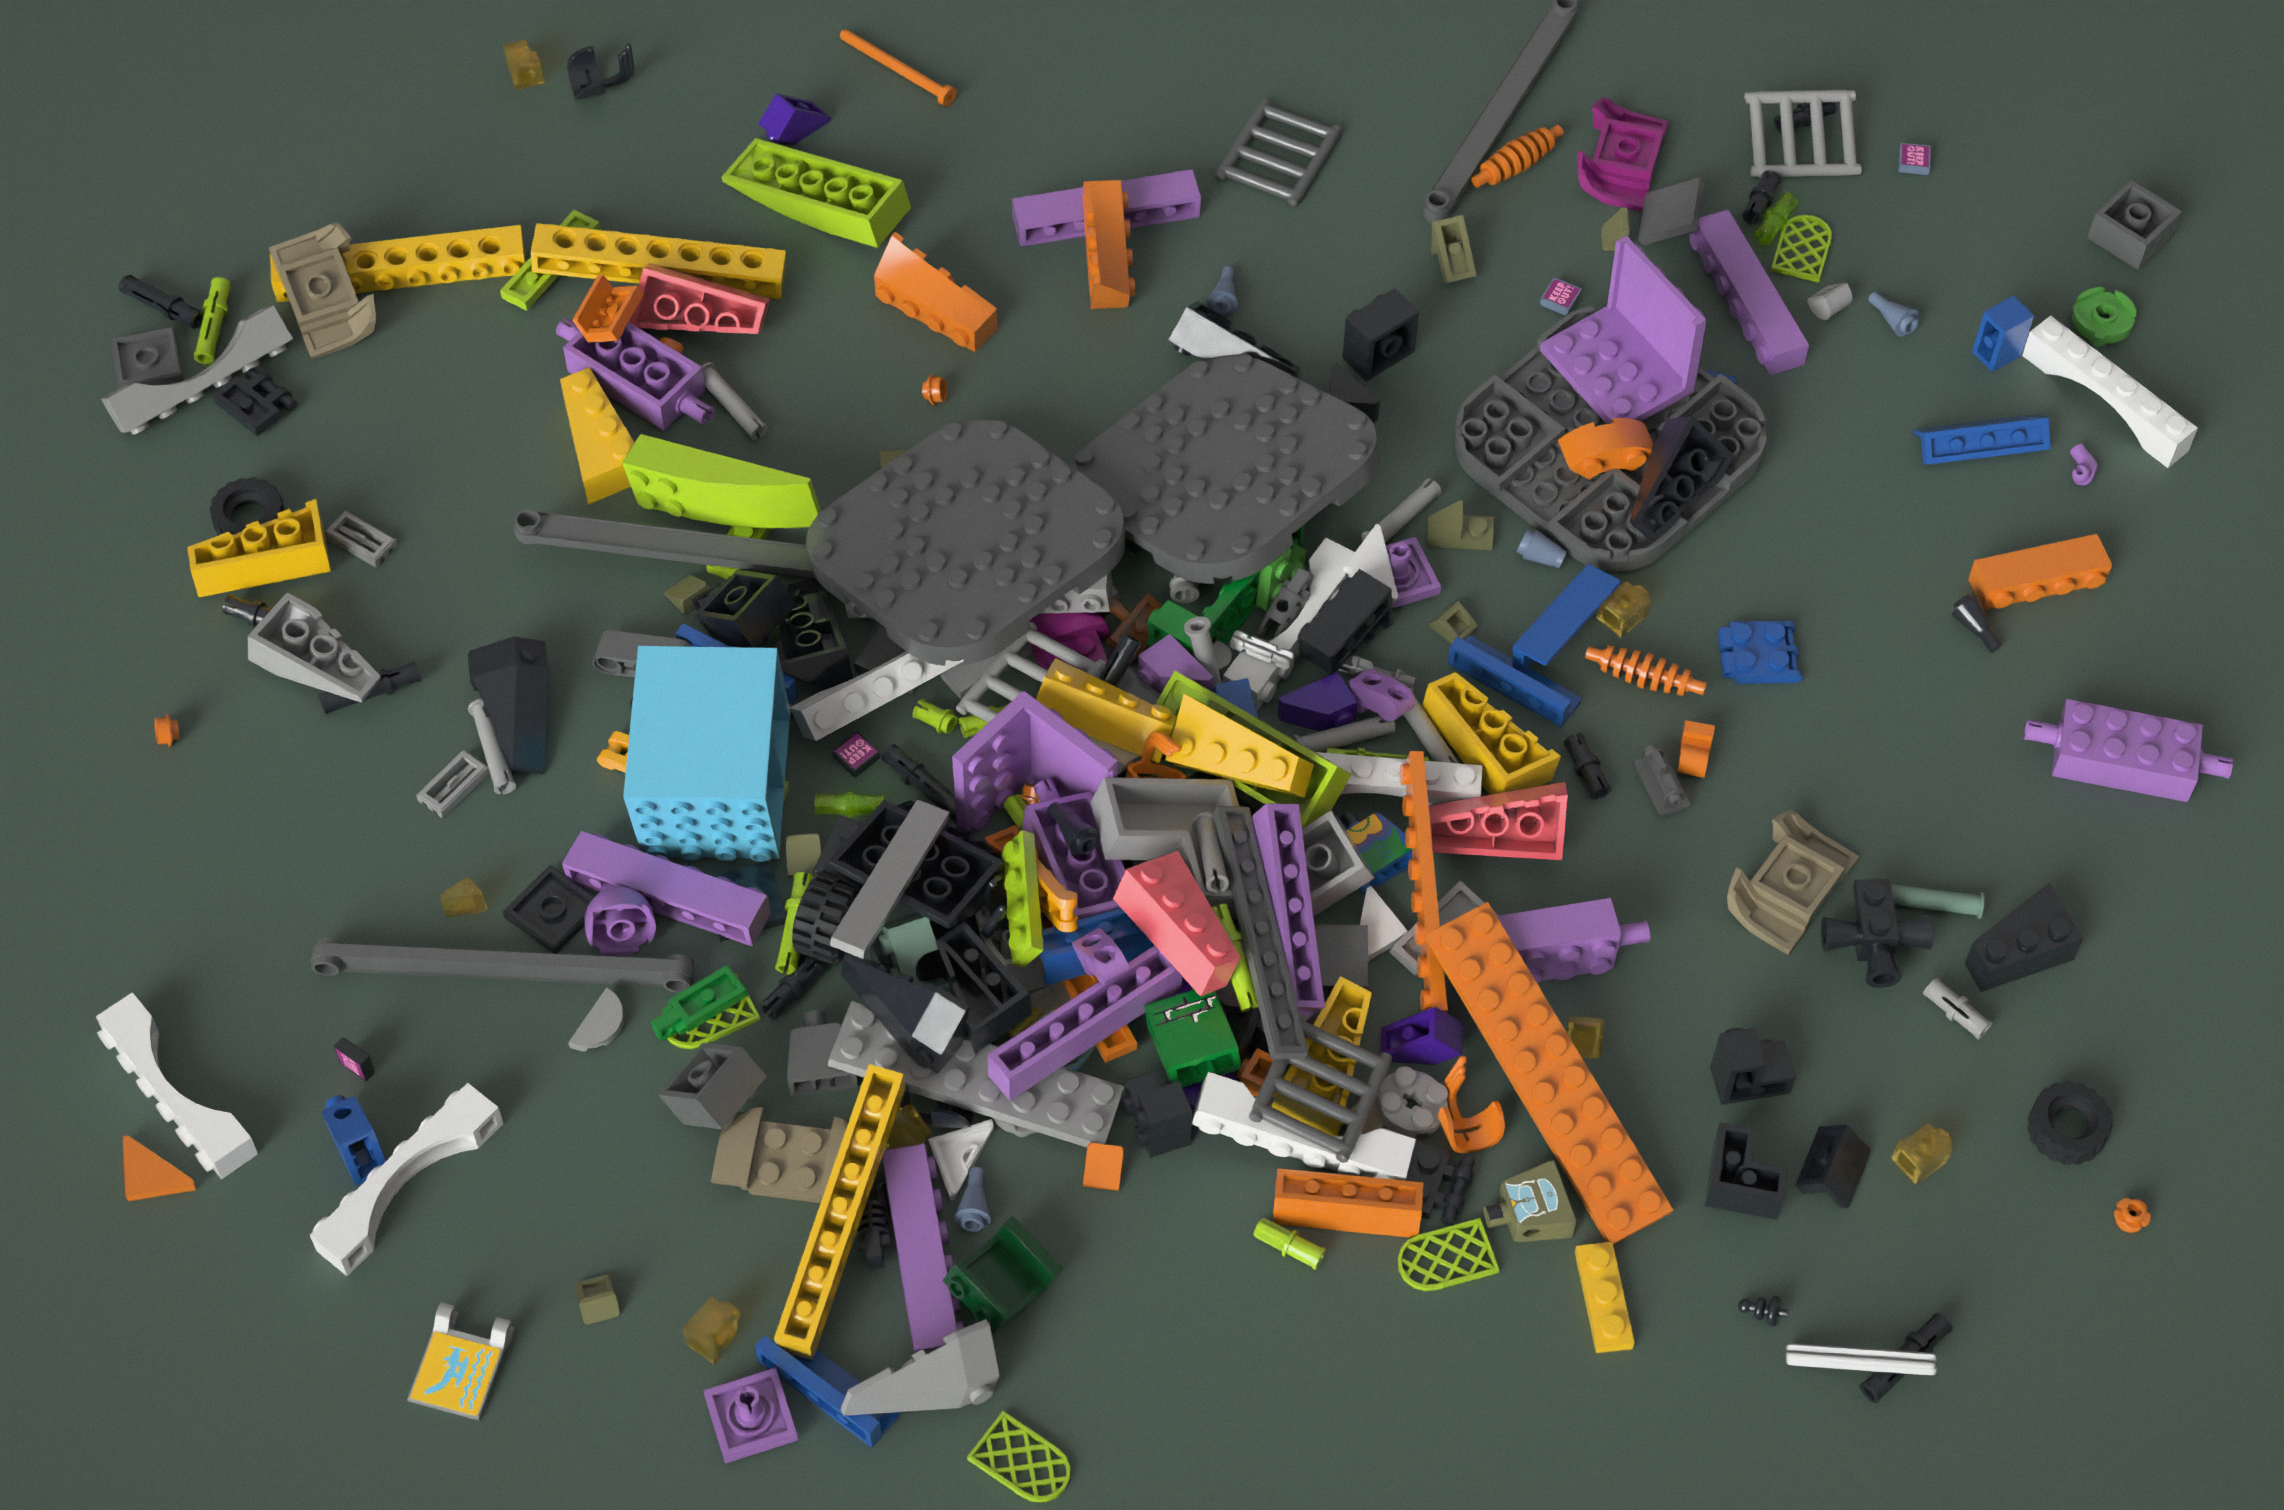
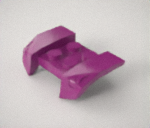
[1578,97,1669,212]
[1029,612,1112,671]

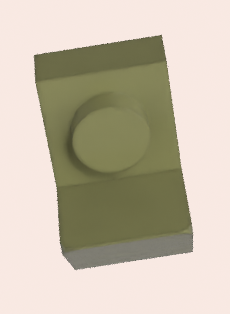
[1431,215,1477,284]
[1427,500,1494,550]

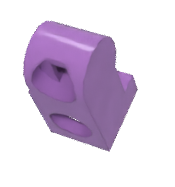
[1349,668,1415,722]
[1072,928,1129,985]

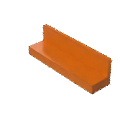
[1273,1168,1424,1238]

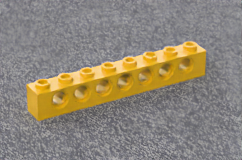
[531,223,786,299]
[270,225,526,302]
[774,1064,906,1361]

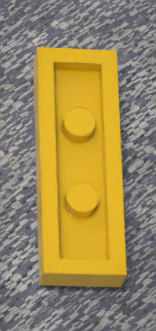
[1575,1242,1634,1353]

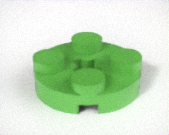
[2070,287,2136,347]

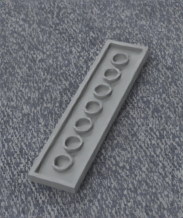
[828,1001,1124,1148]

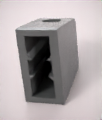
[787,1010,858,1097]

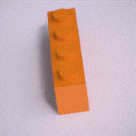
[1968,534,2112,610]

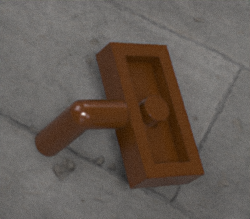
[1097,593,1162,662]

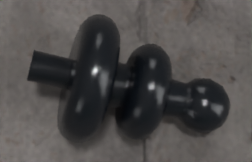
[1738,1295,1789,1327]

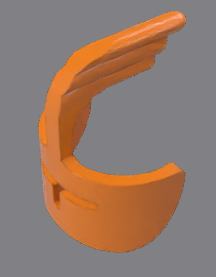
[1125,732,1187,779]
[1438,1056,1505,1153]

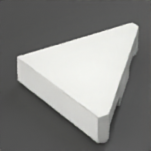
[1343,524,1398,605]
[1360,886,1408,961]
[928,1119,994,1201]

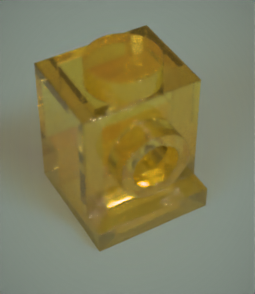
[503,39,544,91]
[1597,581,1651,638]
[1891,1123,1953,1185]
[682,1296,741,1365]

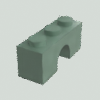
[879,912,952,995]

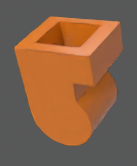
[1677,720,1715,778]

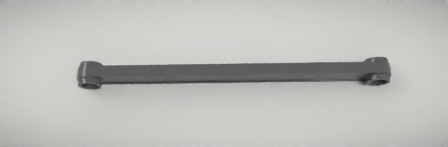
[1423,0,1578,224]
[513,508,815,578]
[311,938,695,993]

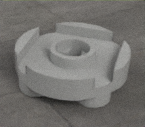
[1375,1066,1448,1138]

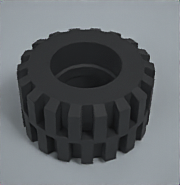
[792,868,864,965]

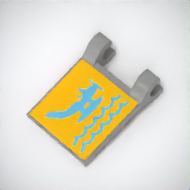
[407,1302,515,1421]

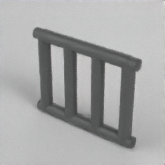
[1215,99,1342,207]
[1249,1013,1392,1163]

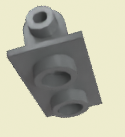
[1633,744,1692,817]

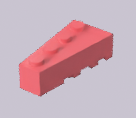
[629,264,770,334]
[1429,782,1568,860]
[1113,851,1241,996]

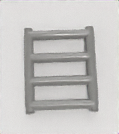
[1744,90,1862,177]
[956,621,1106,723]

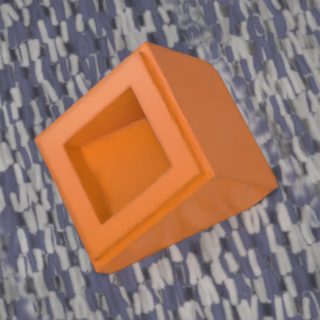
[1083,1143,1124,1191]

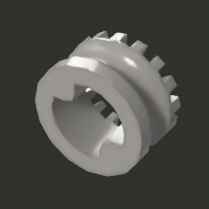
[1170,575,1199,604]

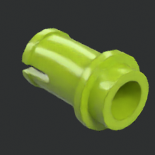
[912,699,958,734]

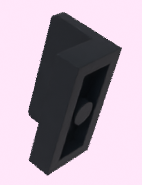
[1795,1124,1870,1208]

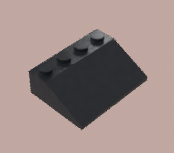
[827,800,1003,929]

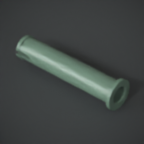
[1891,884,1985,919]

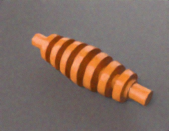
[1472,125,1563,188]
[1585,645,1707,696]

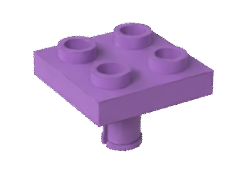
[1386,537,1441,609]
[703,1368,798,1464]

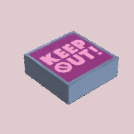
[1898,143,1931,175]
[1540,277,1582,316]

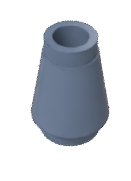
[1516,529,1567,569]

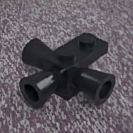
[1821,879,1933,988]

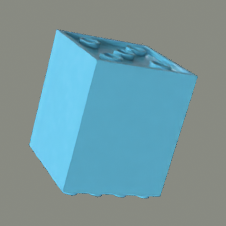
[623,646,791,862]

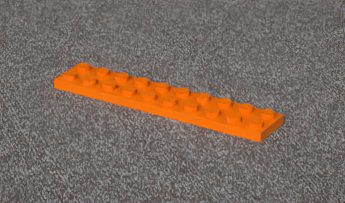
[1425,902,1674,1245]

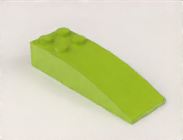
[721,138,911,248]
[622,434,821,528]
[1155,671,1352,828]

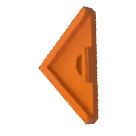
[123,1135,196,1201]

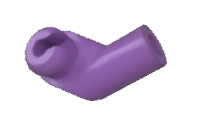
[2070,444,2098,486]

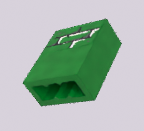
[1144,989,1242,1087]

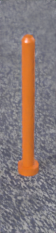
[840,30,957,107]

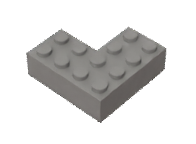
[1090,777,1239,919]

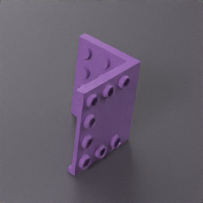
[1540,235,1706,424]
[952,690,1118,836]

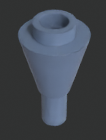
[1207,266,1238,315]
[1868,292,1919,337]
[954,1167,991,1232]

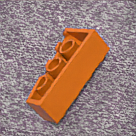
[1082,180,1135,309]
[874,232,998,352]

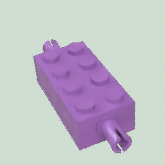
[556,318,715,431]
[2023,699,2233,802]
[1022,779,1126,920]
[1444,898,1650,983]

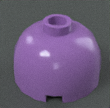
[584,886,656,957]

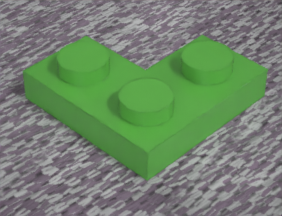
[1256,545,1307,611]

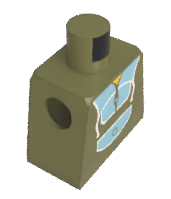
[1483,1160,1576,1242]

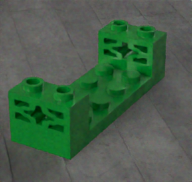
[1147,524,1305,659]

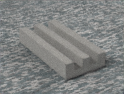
[324,511,398,568]
[416,750,490,819]

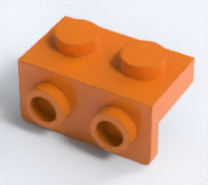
[573,275,644,342]

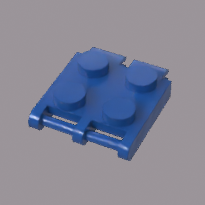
[1717,621,1803,684]

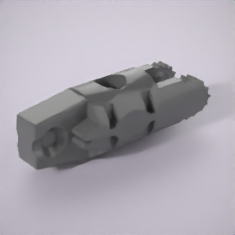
[1253,568,1315,640]

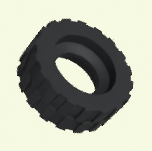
[210,477,285,536]
[2027,1081,2113,1165]

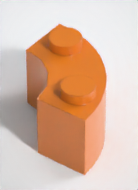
[1558,418,1653,480]

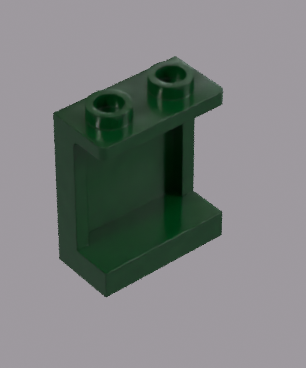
[942,1216,1064,1335]

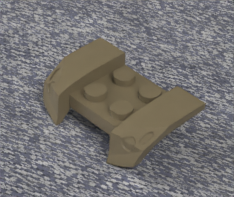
[268,222,376,360]
[1727,809,1859,955]
[711,1107,848,1203]

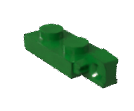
[651,965,748,1041]

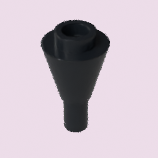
[1952,595,2002,653]
[1047,802,1099,856]

